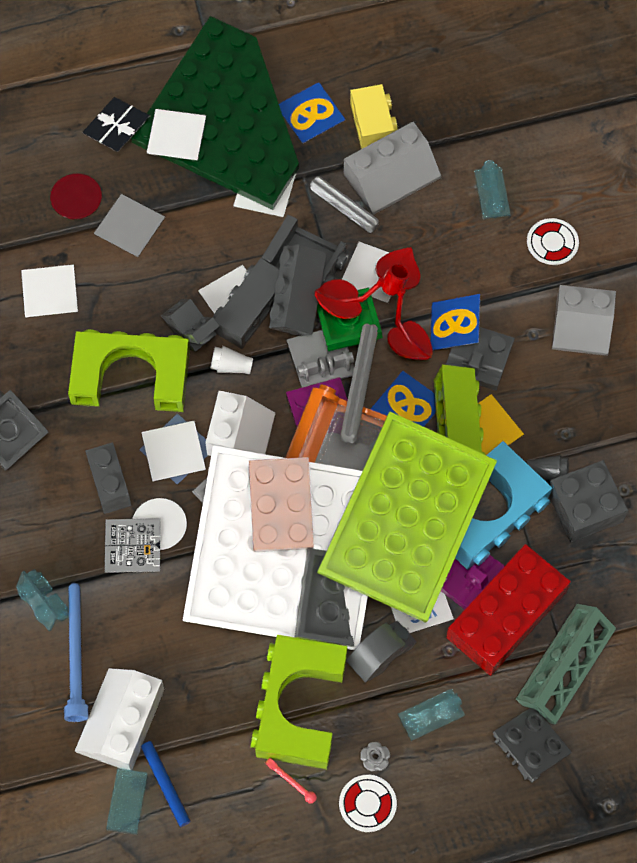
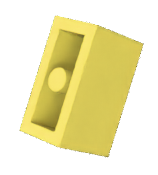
[350,84,398,149]

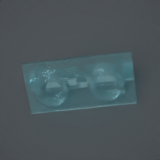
[475,160,510,219]
[16,570,69,631]
[398,689,465,741]

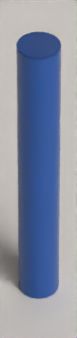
[141,741,191,827]

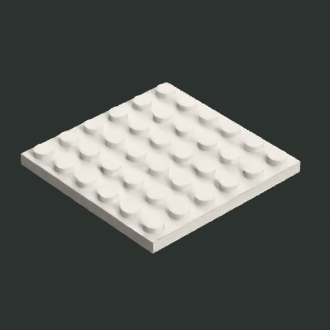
[183,446,368,650]

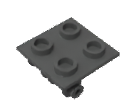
[493,708,572,783]

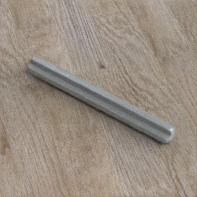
[341,323,378,443]

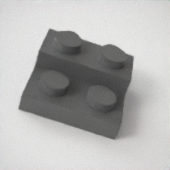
[0,390,48,471]

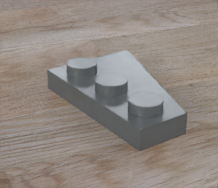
[295,548,354,647]

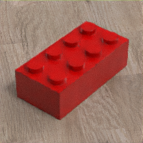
[446,544,571,676]

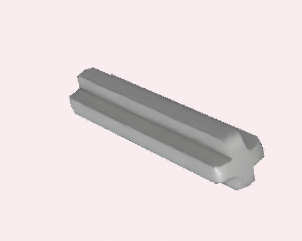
[310,176,379,233]

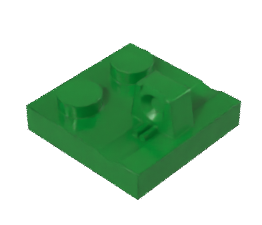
[317,287,383,352]

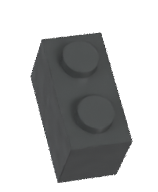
[85,442,132,514]

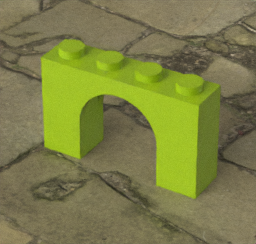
[68,330,190,412]
[251,635,348,769]

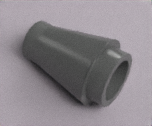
[527,454,569,481]

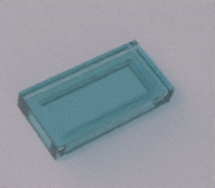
[106,768,148,835]

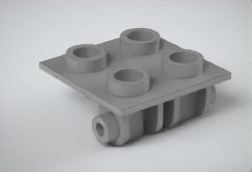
[287,330,354,387]

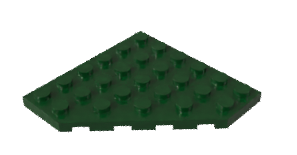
[131,16,299,210]

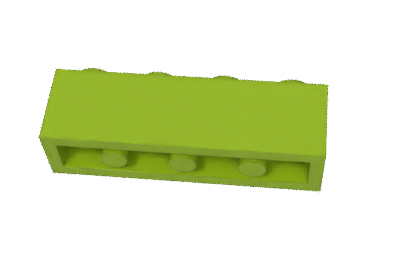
[434,364,485,455]

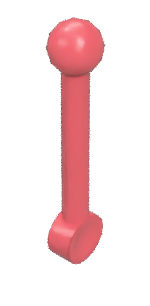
[265,758,317,803]

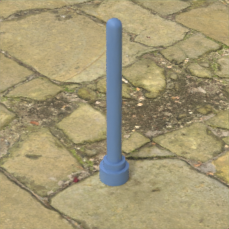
[64,583,88,722]

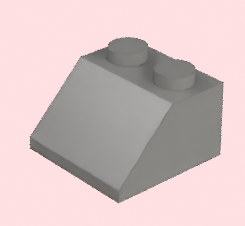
[552,285,616,356]

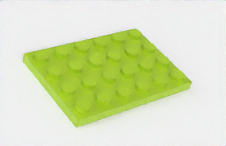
[317,412,497,623]

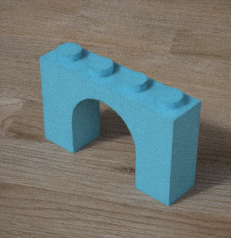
[455,441,553,570]

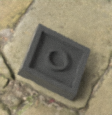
[446,327,515,391]

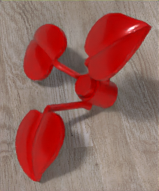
[315,247,433,360]

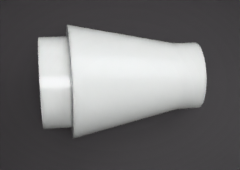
[210,346,253,374]

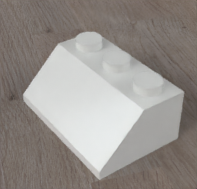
[75,668,164,772]

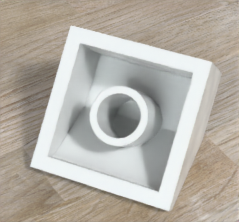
[206,391,275,456]

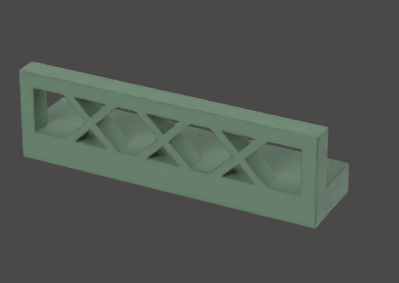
[516,604,616,725]

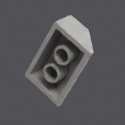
[344,122,441,215]

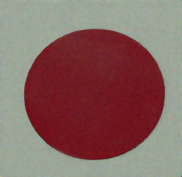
[50,173,102,219]

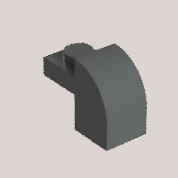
[161,299,219,352]
[346,620,417,683]

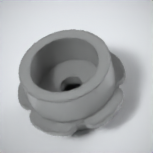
[360,742,390,771]

